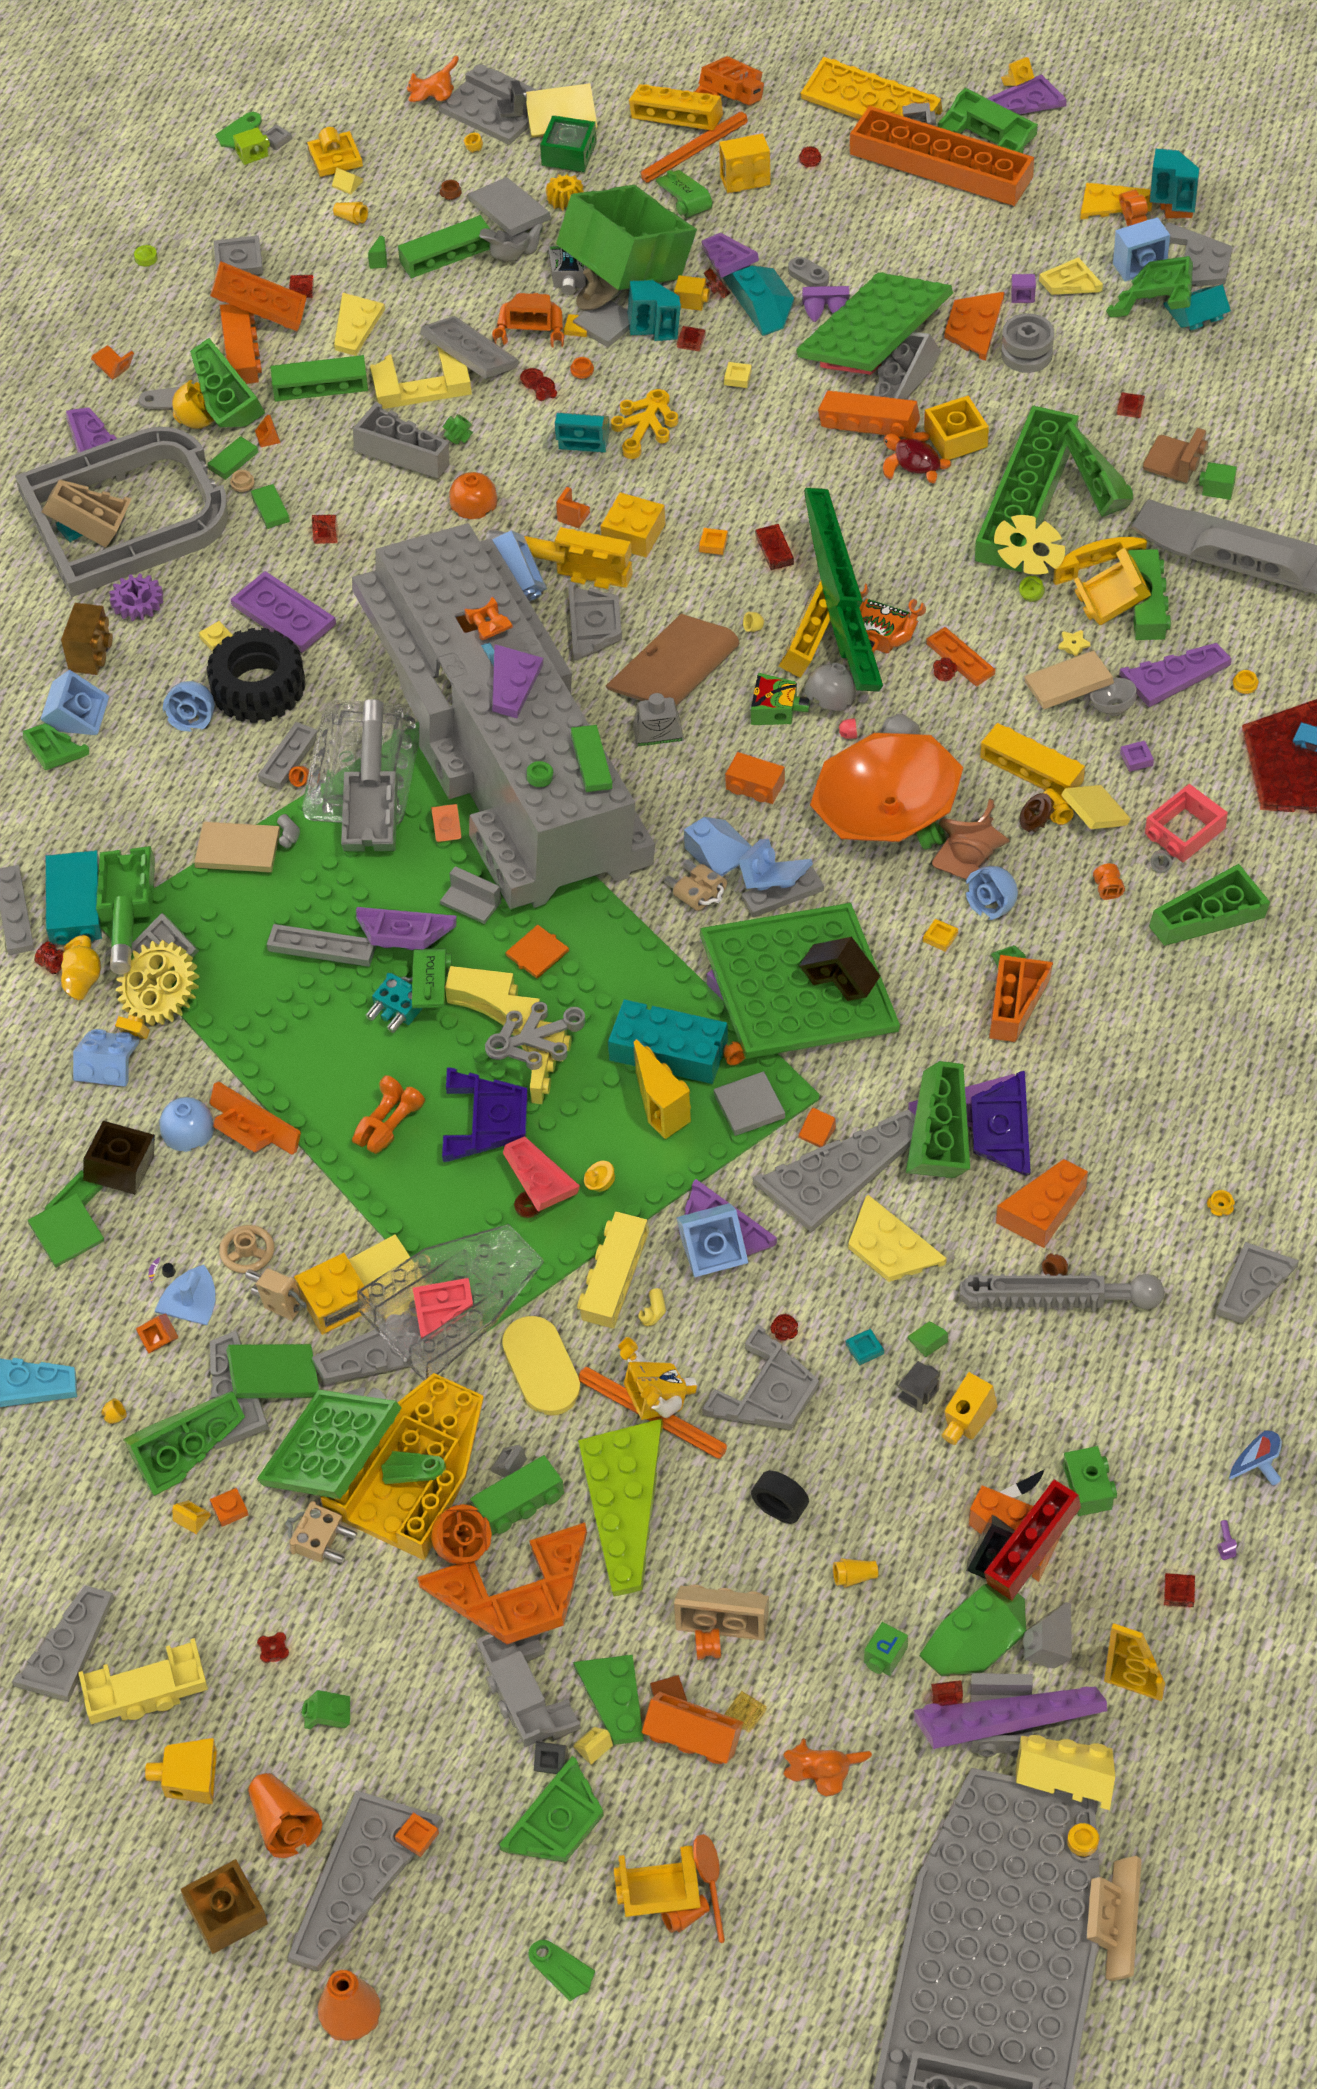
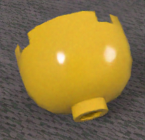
[172,380,214,429]

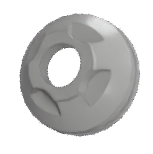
[1090,678,1137,716]

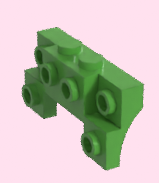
[938,88,1038,153]

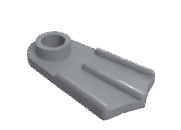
[139,387,180,410]

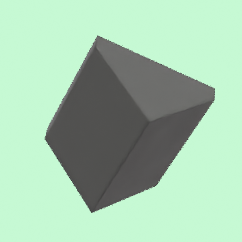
[534,1741,568,1774]

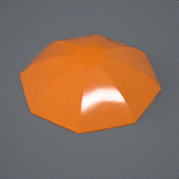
[810,733,963,842]

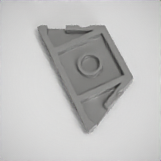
[568,582,622,660]

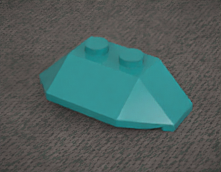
[722,265,794,336]

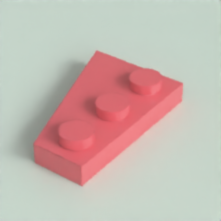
[503,1136,580,1212]

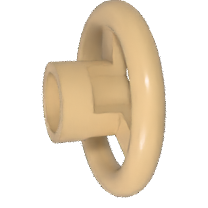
[219,1225,274,1273]

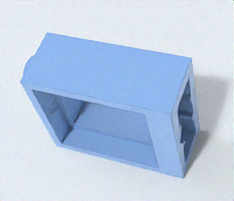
[492,530,547,601]

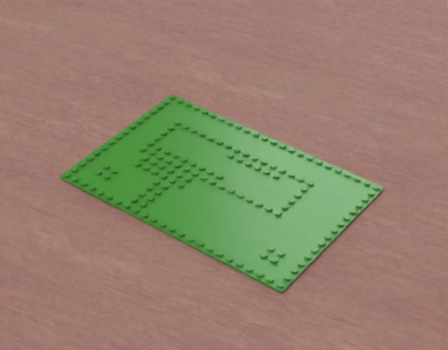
[100,723,819,1338]

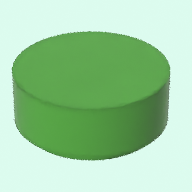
[526,761,553,787]

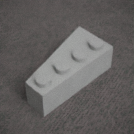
[353,402,450,478]

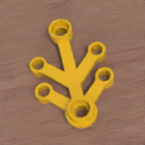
[611,389,678,459]

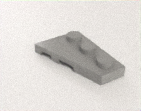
[1216,1242,1299,1324]

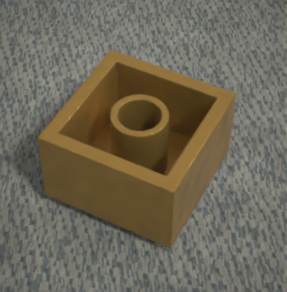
[61,602,113,675]
[180,1859,268,1954]

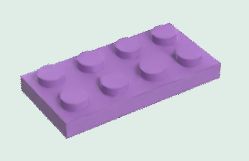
[231,571,336,653]

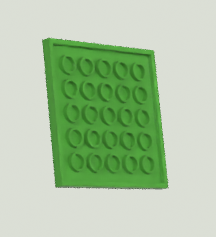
[699,903,900,1059]

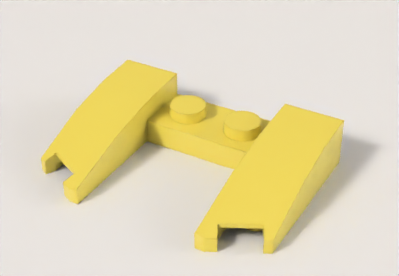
[370,347,472,409]

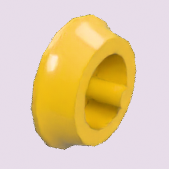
[584,1161,615,1192]

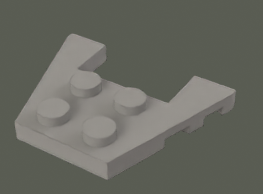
[1166,222,1233,287]
[702,1324,819,1430]

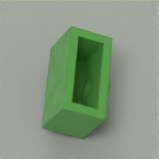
[1063,1446,1117,1516]

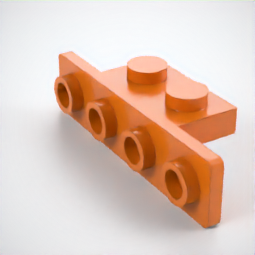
[210,1081,301,1155]

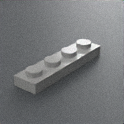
[0,865,35,955]
[267,924,376,967]

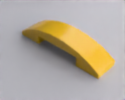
[1053,537,1147,585]

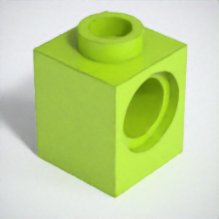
[233,127,270,165]

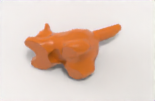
[407,56,459,102]
[783,1738,872,1796]

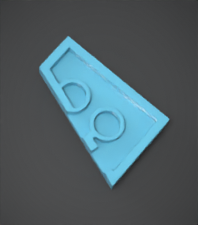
[0,1358,77,1407]

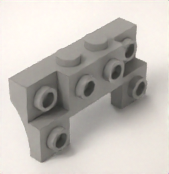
[476,1634,581,1747]

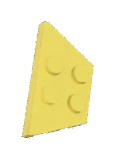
[848,1195,947,1282]

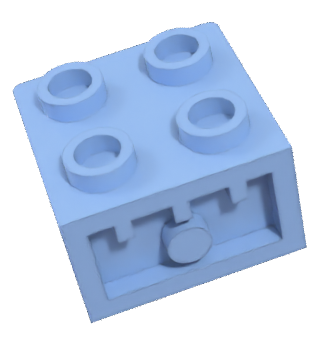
[738,839,813,890]

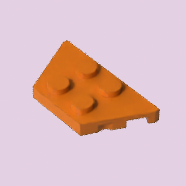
[944,292,1005,360]

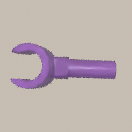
[1217,1520,1237,1560]

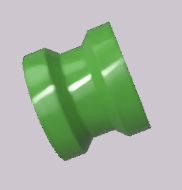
[917,820,946,850]

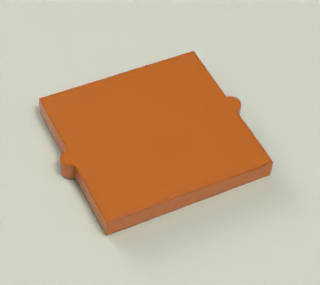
[505,925,569,979]

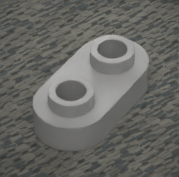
[788,257,829,287]

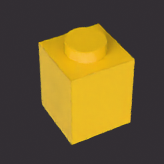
[674,275,710,311]

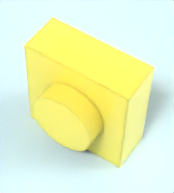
[724,362,752,388]
[199,621,233,652]

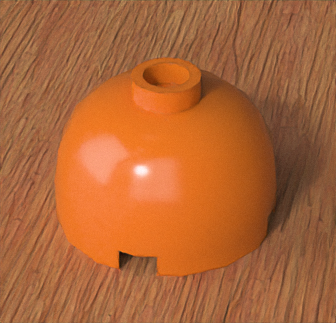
[449,472,498,519]
[431,1504,492,1565]

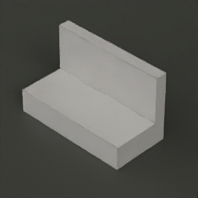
[440,866,501,924]

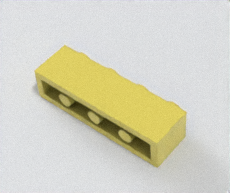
[577,1211,649,1329]

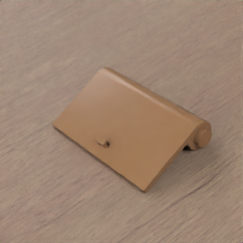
[606,614,740,706]

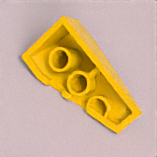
[1104,1623,1165,1701]

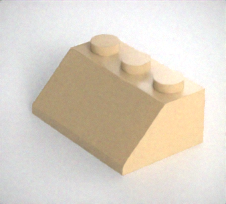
[674,1584,769,1641]

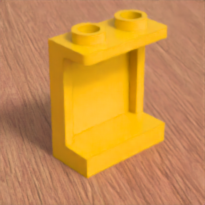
[1074,547,1151,625]
[614,1845,700,1917]

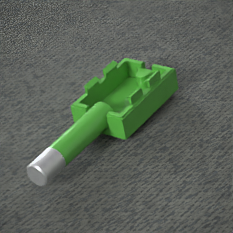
[96,846,155,974]

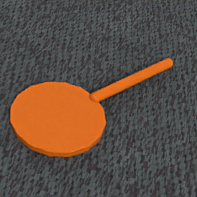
[693,1834,725,1943]

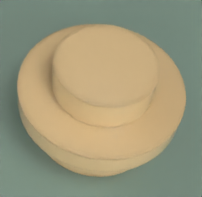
[230,470,255,492]

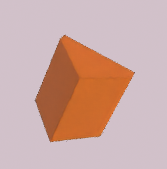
[255,414,281,447]

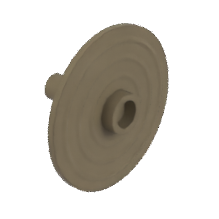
[576,268,620,311]

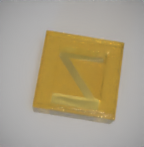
[725,1691,767,1733]

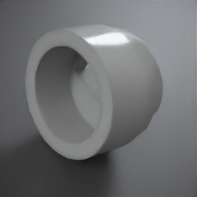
[1151,850,1172,873]

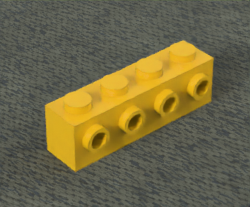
[629,84,723,130]

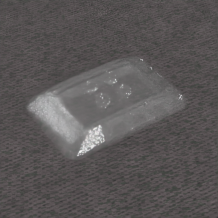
[302,700,419,825]

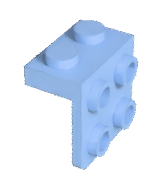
[73,1029,139,1087]

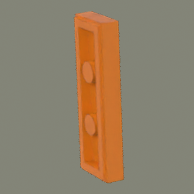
[926,627,995,687]

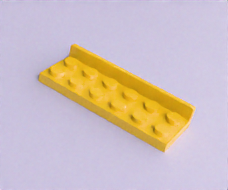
[800,57,943,124]

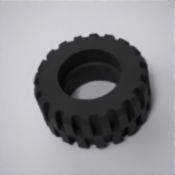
[207,628,306,723]

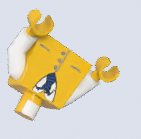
[618,1337,697,1420]

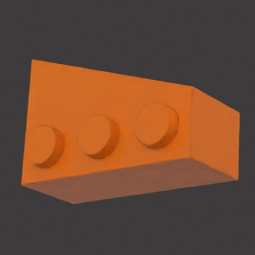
[996,1159,1088,1248]
[969,1485,1062,1582]

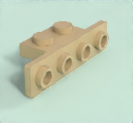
[1087,1856,1142,1981]

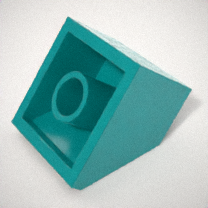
[1163,284,1231,330]

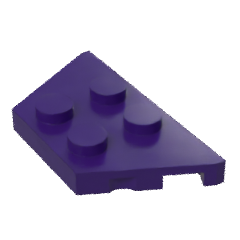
[971,1071,1031,1176]

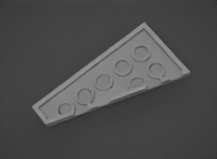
[752,1109,916,1233]
[288,1790,443,1971]

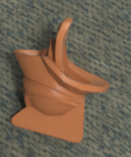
[932,798,1010,880]

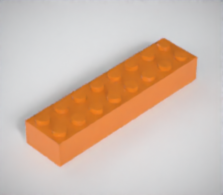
[850,106,1034,206]

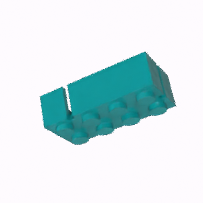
[608,999,728,1084]

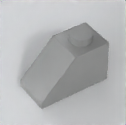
[1023,1602,1072,1668]

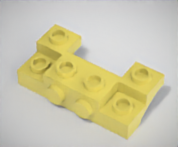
[78,1638,208,1724]

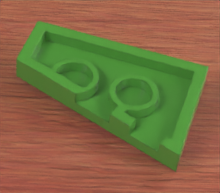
[573,1654,644,1745]

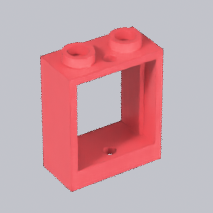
[1145,784,1228,862]

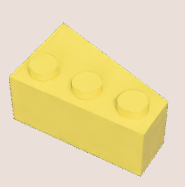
[1016,1735,1115,1810]

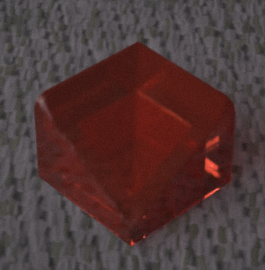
[312,515,339,544]

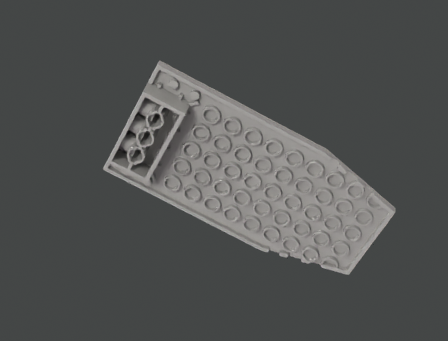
[873,1768,1101,2089]

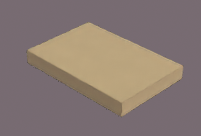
[1024,650,1114,709]
[194,822,280,872]

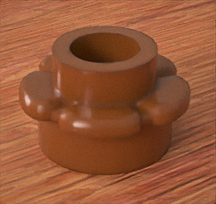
[440,180,462,200]
[1042,1253,1068,1276]

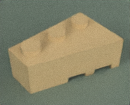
[42,479,132,547]

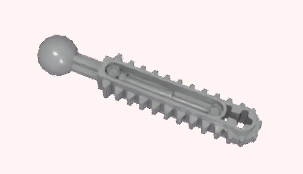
[959,1271,1165,1312]

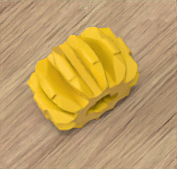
[546,173,584,211]

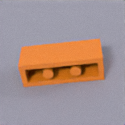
[642,1691,744,1764]

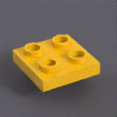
[307,127,363,177]

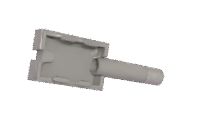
[341,699,398,851]

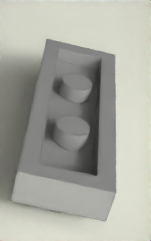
[258,722,319,790]
[742,867,824,918]

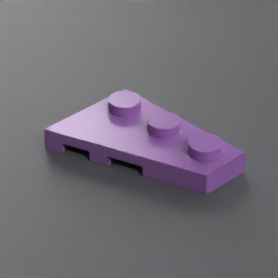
[987,74,1067,115]
[701,232,759,278]
[492,644,544,718]

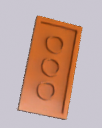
[210,261,307,331]

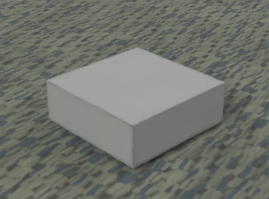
[263,124,292,150]

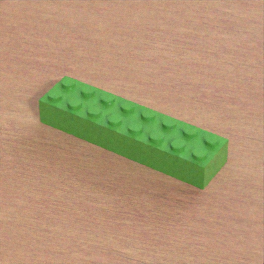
[975,405,1079,572]

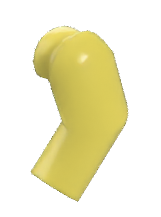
[638,1288,666,1326]

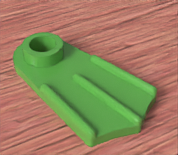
[215,112,262,150]
[381,1451,446,1484]
[528,1940,595,2001]

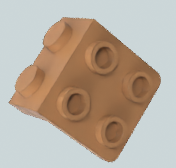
[1143,428,1208,483]

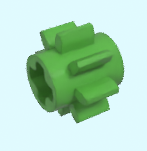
[442,414,473,445]

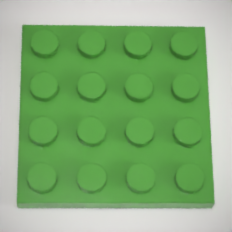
[257,1390,402,1499]

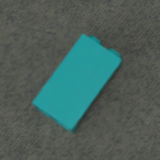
[45,850,102,945]

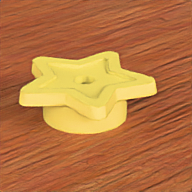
[1058,630,1091,656]

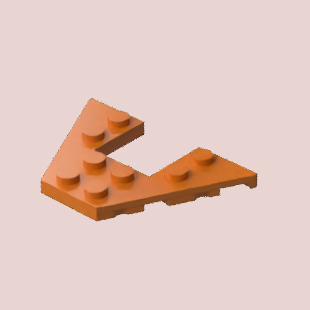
[417,1522,587,1644]

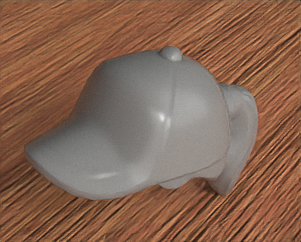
[479,224,543,262]

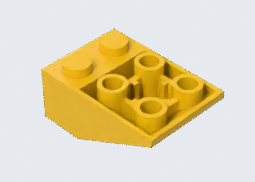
[634,1040,691,1139]

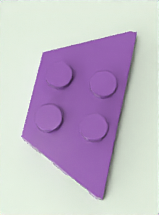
[356,907,457,950]
[679,1179,777,1256]

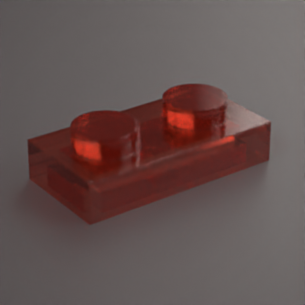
[755,524,794,570]

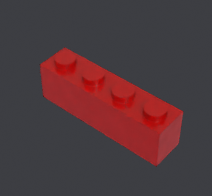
[984,1479,1081,1601]

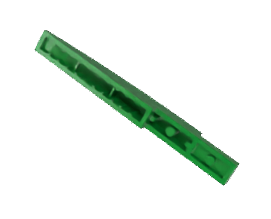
[804,487,883,692]

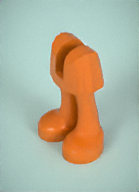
[352,1075,425,1154]

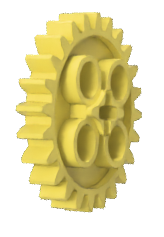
[116,940,199,1026]

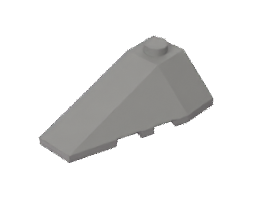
[874,332,941,400]

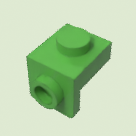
[302,1690,350,1730]

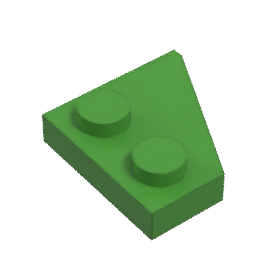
[22,723,89,770]

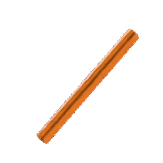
[640,111,748,183]
[579,1367,727,1459]

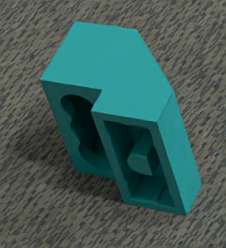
[1150,148,1200,213]
[627,280,681,341]
[555,413,610,453]

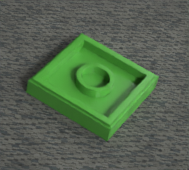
[28,1193,104,1268]

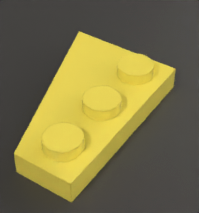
[334,293,385,356]

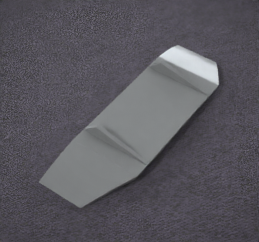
[1130,499,1317,594]

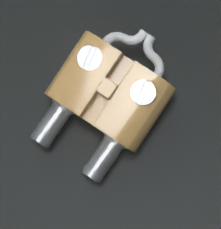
[664,860,727,911]

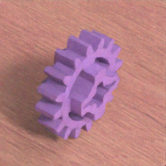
[109,573,164,621]

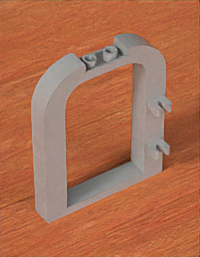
[15,427,228,597]

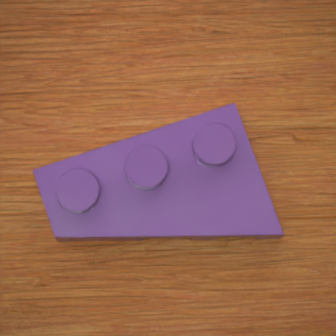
[66,407,117,453]

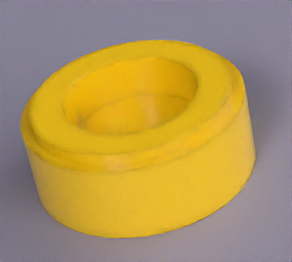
[1067,1823,1099,1857]

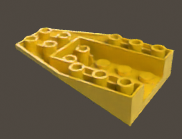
[320,1373,484,1561]

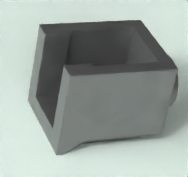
[898,1361,940,1413]

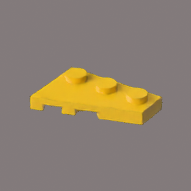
[1080,183,1153,220]

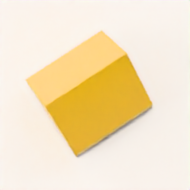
[172,1500,211,1534]

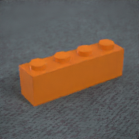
[220,304,262,384]
[818,390,920,438]

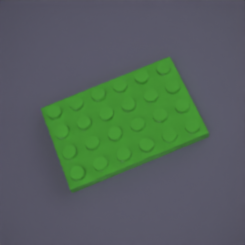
[796,272,953,372]

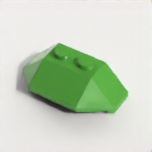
[920,1584,1026,1676]

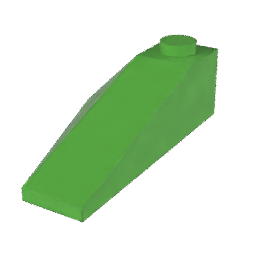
[190,338,265,427]

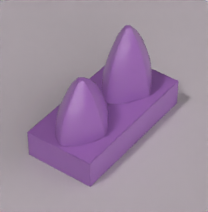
[802,286,849,322]

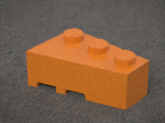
[989,955,1053,1042]

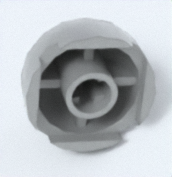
[804,663,856,711]

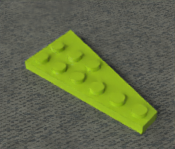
[578,1419,663,1597]

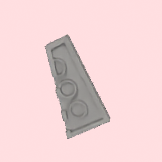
[312,1312,440,1385]
[210,1331,270,1449]
[12,1585,114,1702]

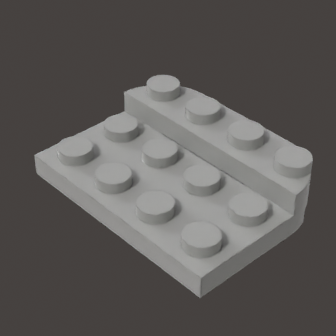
[439,64,537,145]

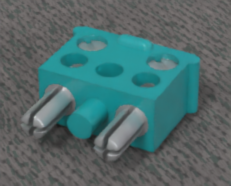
[366,973,423,1033]

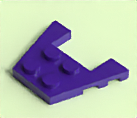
[442,1067,528,1162]

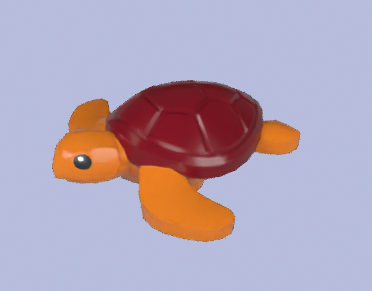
[883,432,951,483]

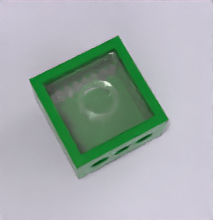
[540,115,597,172]

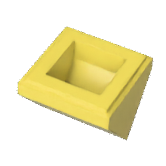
[332,168,363,194]
[573,1727,613,1765]

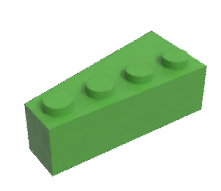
[1149,864,1270,946]
[906,1061,970,1178]

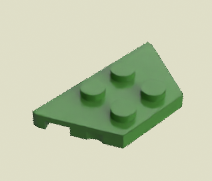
[499,1756,604,1862]

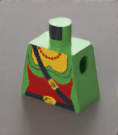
[751,673,810,725]

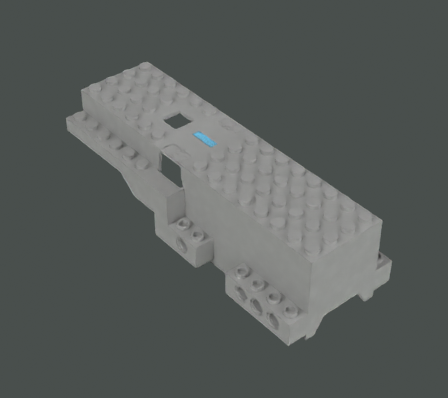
[352,523,655,909]

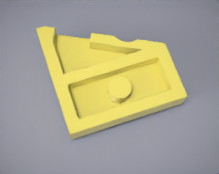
[1039,257,1103,295]

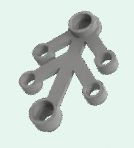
[485,1002,585,1070]

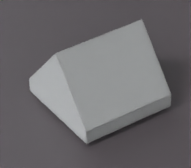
[491,1445,527,1478]

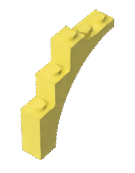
[445,966,572,1104]

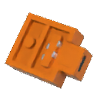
[699,56,764,105]

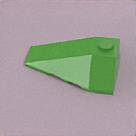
[1061,422,1133,517]
[123,1391,245,1496]

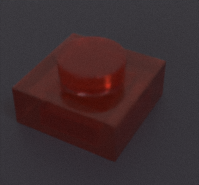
[703,267,731,298]
[289,275,314,298]
[677,326,706,352]
[1117,392,1145,418]
[1164,1573,1195,1608]
[930,1680,963,1706]

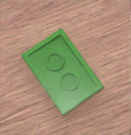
[226,1344,319,1398]

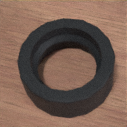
[751,1470,809,1524]

